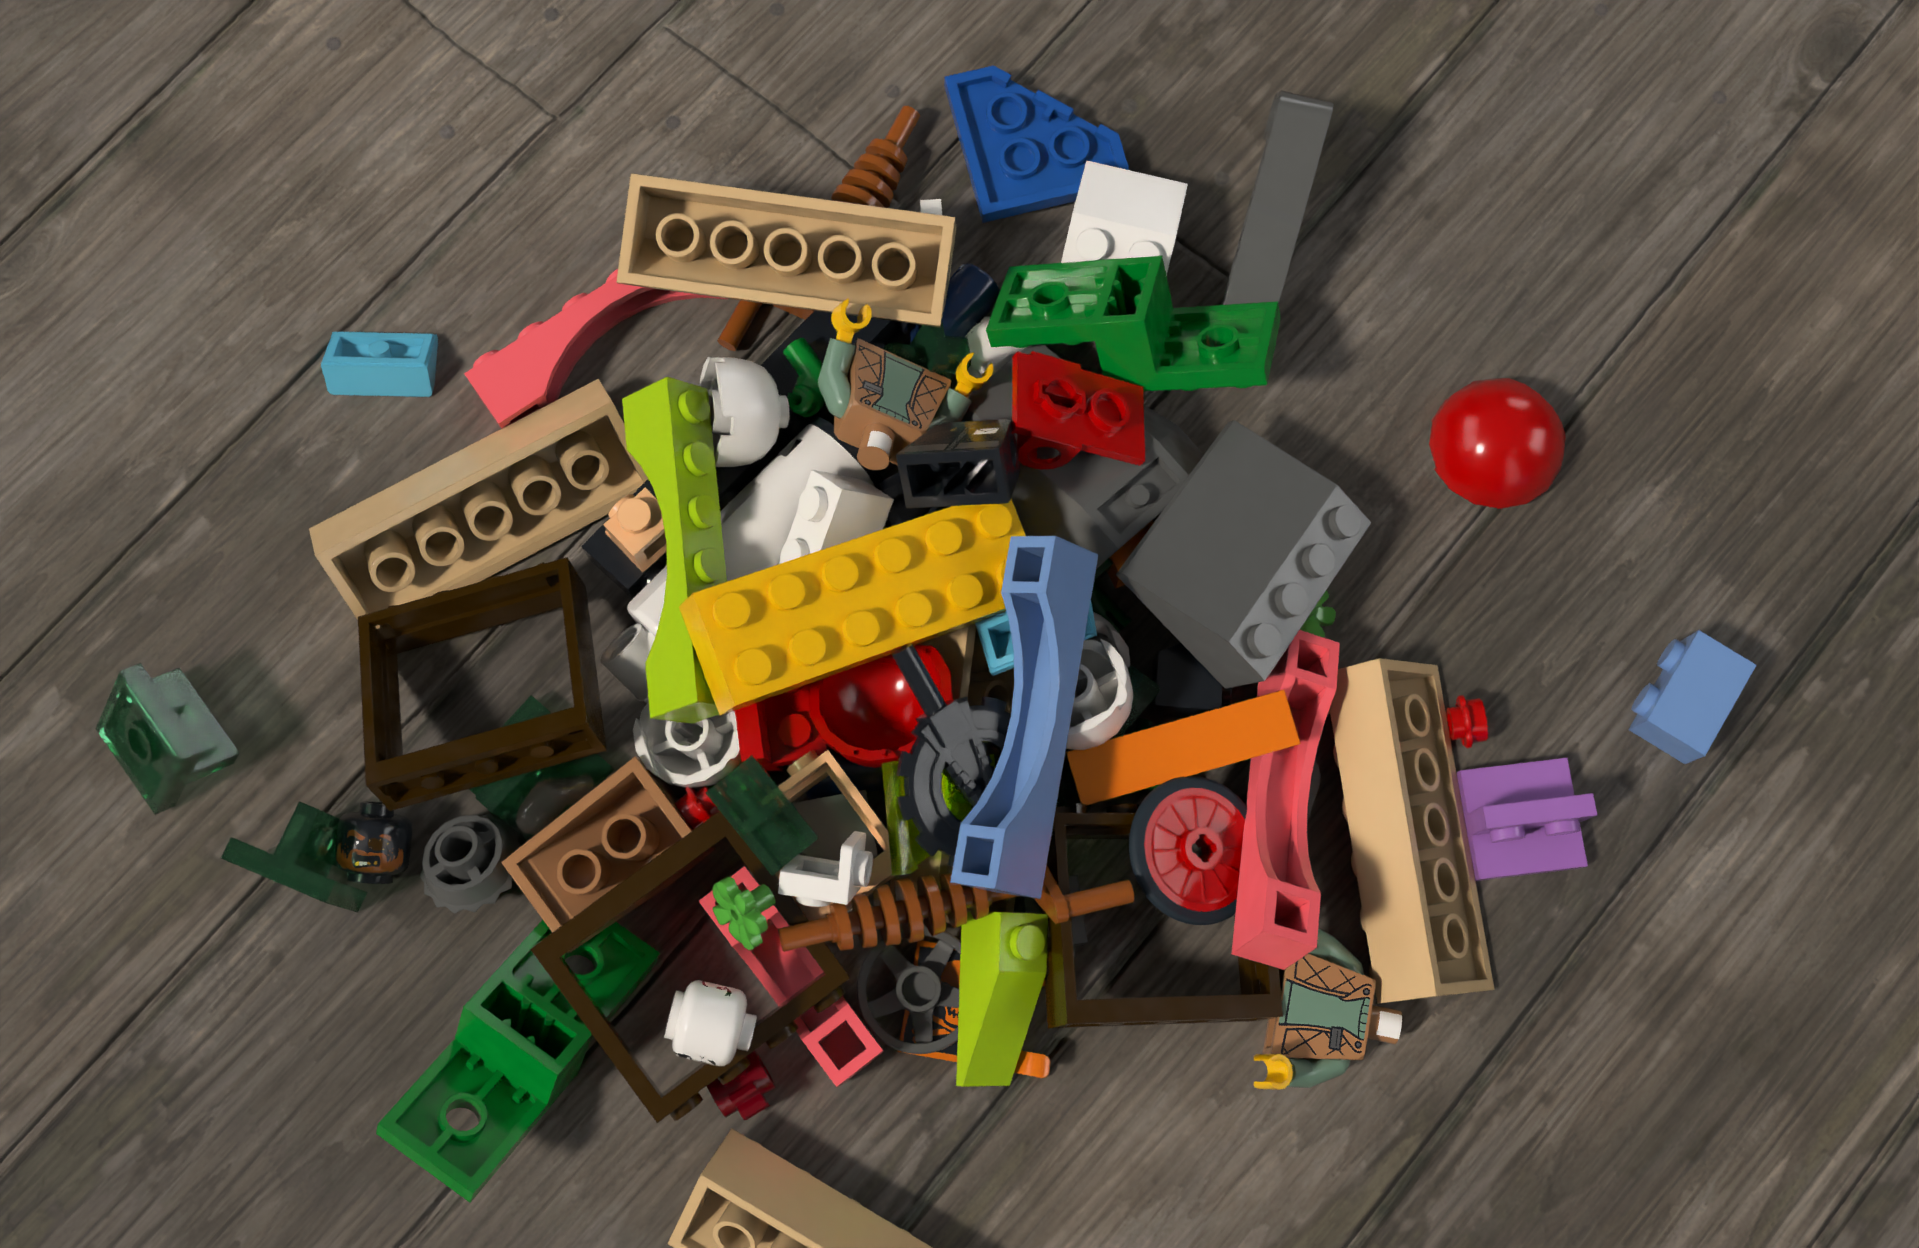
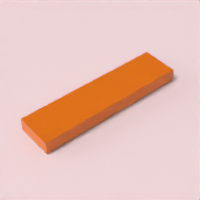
[1066,690,1301,806]

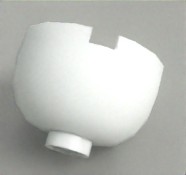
[700,357,789,467]
[1066,639,1134,750]
[633,696,741,789]

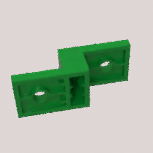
[986,256,1281,392]
[376,920,660,1203]

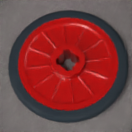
[1129,776,1247,925]

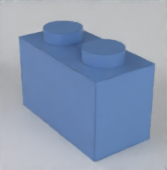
[1628,630,1756,764]

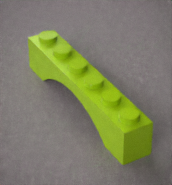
[622,377,727,724]

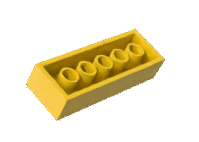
[679,499,1026,716]

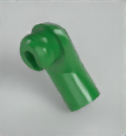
[783,338,825,417]

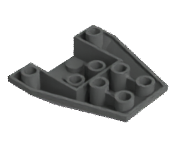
[964,344,1204,569]

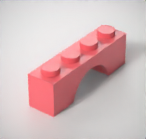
[699,866,884,1087]

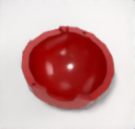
[1429,378,1566,509]
[808,645,953,768]

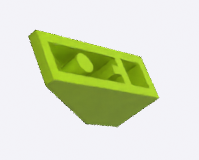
[956,912,1048,1087]

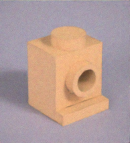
[603,487,667,573]

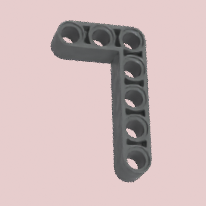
[1216,90,1334,347]

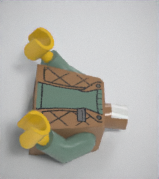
[818,298,993,470]
[1253,928,1402,1090]

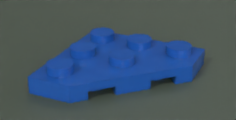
[944,65,1129,223]

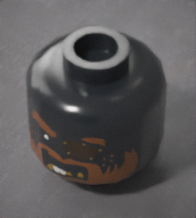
[335,801,413,884]

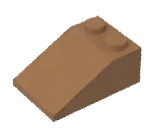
[501,756,716,953]

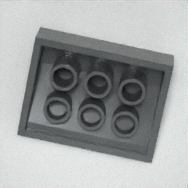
[1116,420,1371,688]

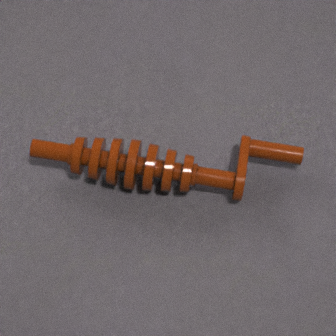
[717,106,920,351]
[778,865,1134,952]

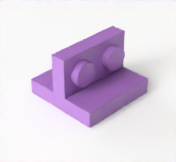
[1457,758,1597,881]

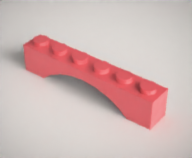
[464,269,728,429]
[1231,630,1340,970]

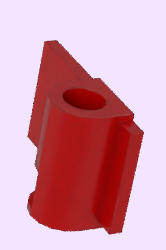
[1012,351,1145,470]

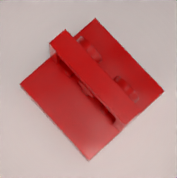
[735,683,830,776]

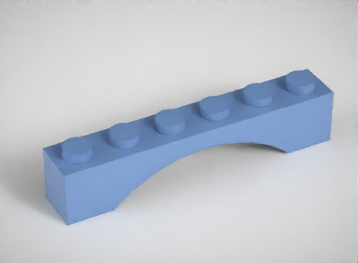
[950,536,1098,899]

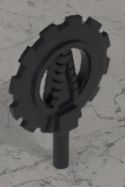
[892,643,1011,867]

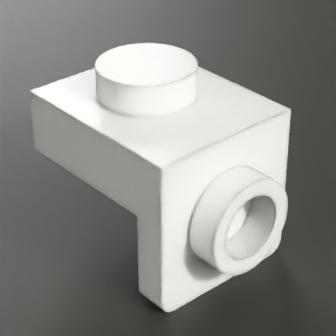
[778,831,873,907]

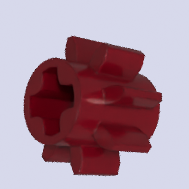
[707,1050,776,1120]

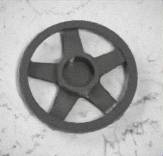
[857,926,961,1054]

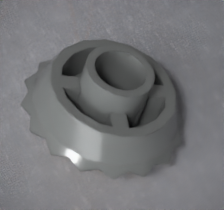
[420,814,521,914]

